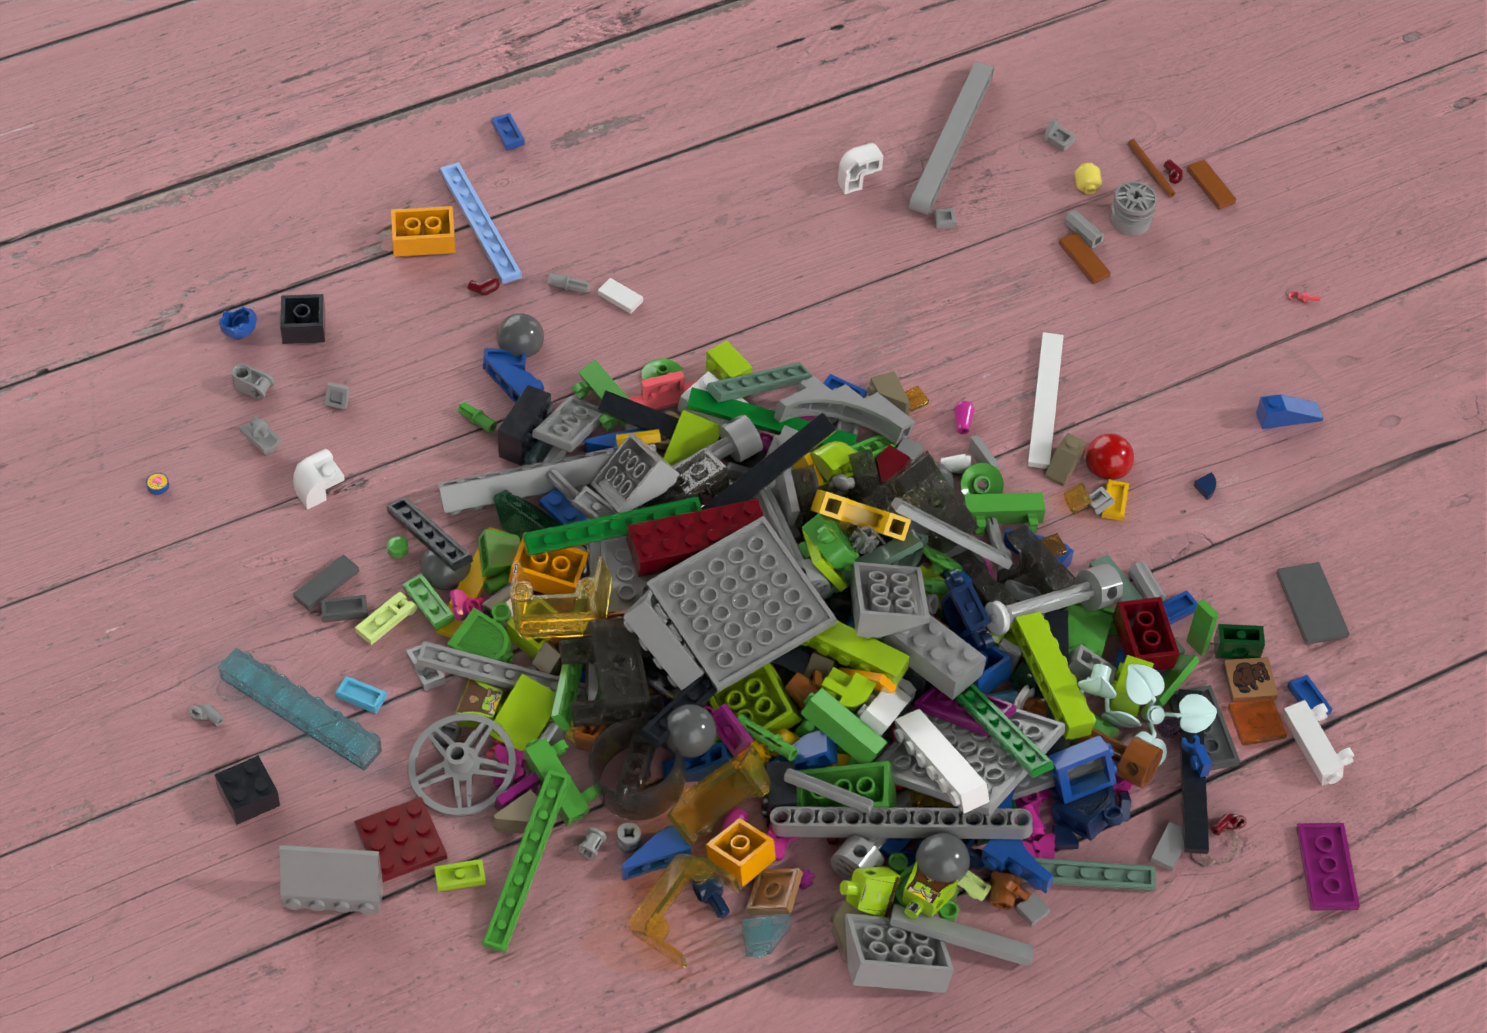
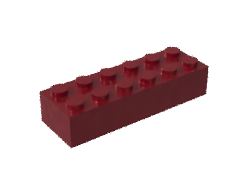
[626,499,764,577]

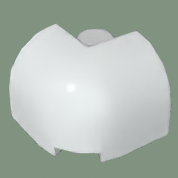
[838,143,883,194]
[293,448,345,510]

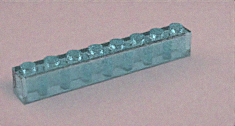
[218,648,382,771]

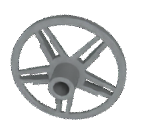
[408,713,517,817]

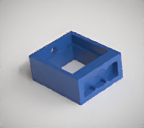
[1048,735,1117,804]

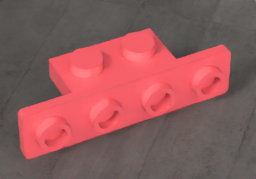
[628,371,698,410]

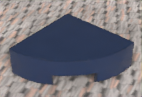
[1194,472,1216,500]
[1119,790,1131,822]
[1052,825,1079,850]

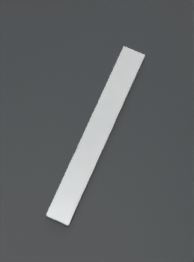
[1028,332,1064,469]

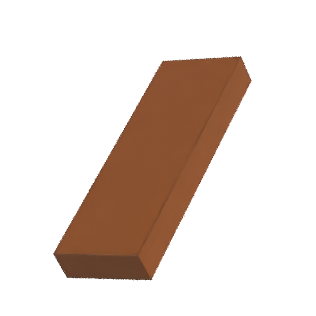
[1187,159,1236,210]
[1059,232,1111,284]

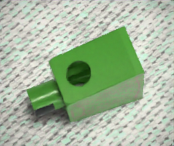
[478,529,520,577]

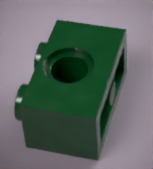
[1214,624,1265,659]

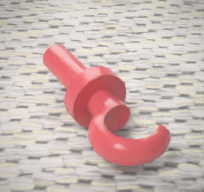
[1288,291,1321,303]
[485,740,504,760]

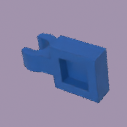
[1181,734,1212,778]

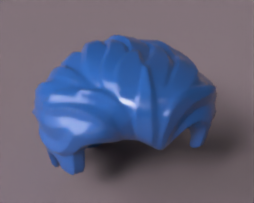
[219,306,257,340]

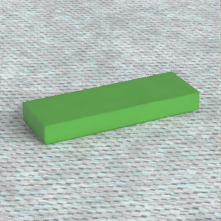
[402,573,455,631]
[1186,599,1219,656]
[1148,655,1200,706]

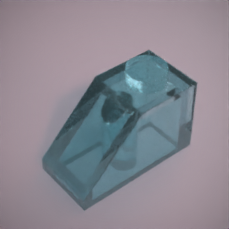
[742,914,791,958]

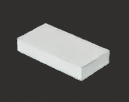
[598,278,643,314]

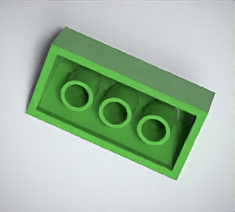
[797,761,896,824]

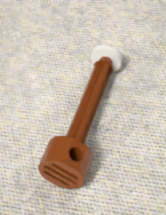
[1014,685,1163,789]

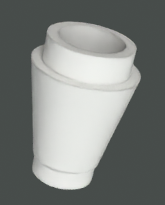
[941,453,972,474]

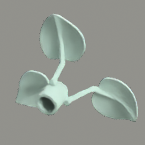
[1035,664,1143,728]
[1126,664,1217,766]

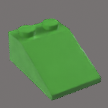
[1068,605,1113,658]

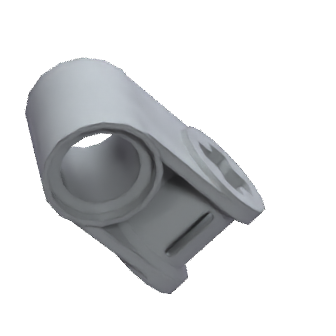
[232,364,275,400]

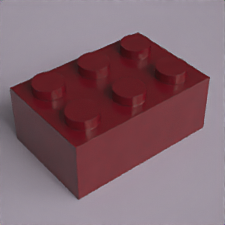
[1112,597,1180,670]

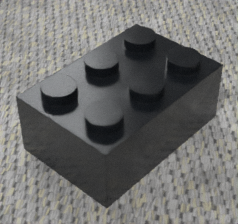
[497,385,553,466]

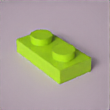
[434,859,486,892]

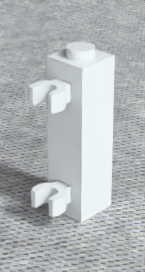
[1284,700,1354,786]

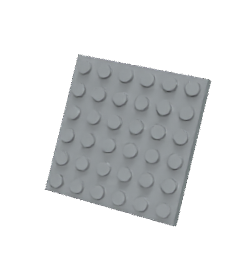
[646,516,837,692]
[876,708,1066,816]

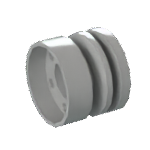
[1110,181,1157,236]

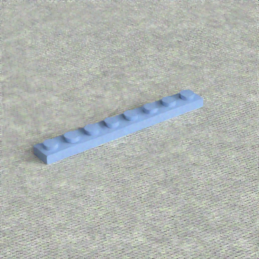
[440,162,522,284]

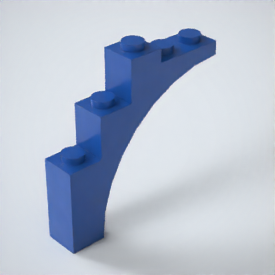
[981,786,1053,893]

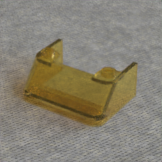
[510,557,612,639]
[667,745,771,846]
[629,853,740,968]

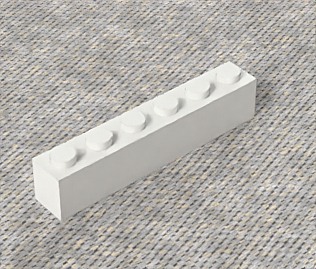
[894,709,990,813]

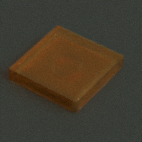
[1228,696,1287,746]

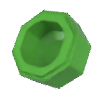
[387,536,409,558]

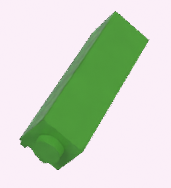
[572,360,629,432]
[960,492,1045,535]
[800,688,887,765]
[523,738,598,827]

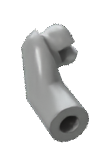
[828,474,855,492]
[189,704,224,727]

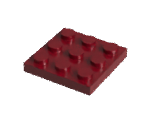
[354,797,447,882]

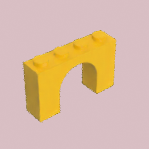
[810,489,911,541]

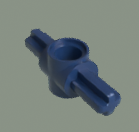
[686,856,730,919]

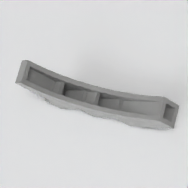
[773,376,915,444]

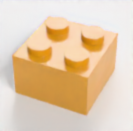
[706,818,776,887]

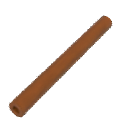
[1128,139,1175,198]

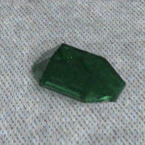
[493,490,560,541]

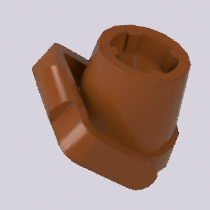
[784,669,823,711]
[989,871,1031,910]

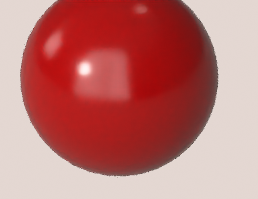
[1086,433,1134,480]

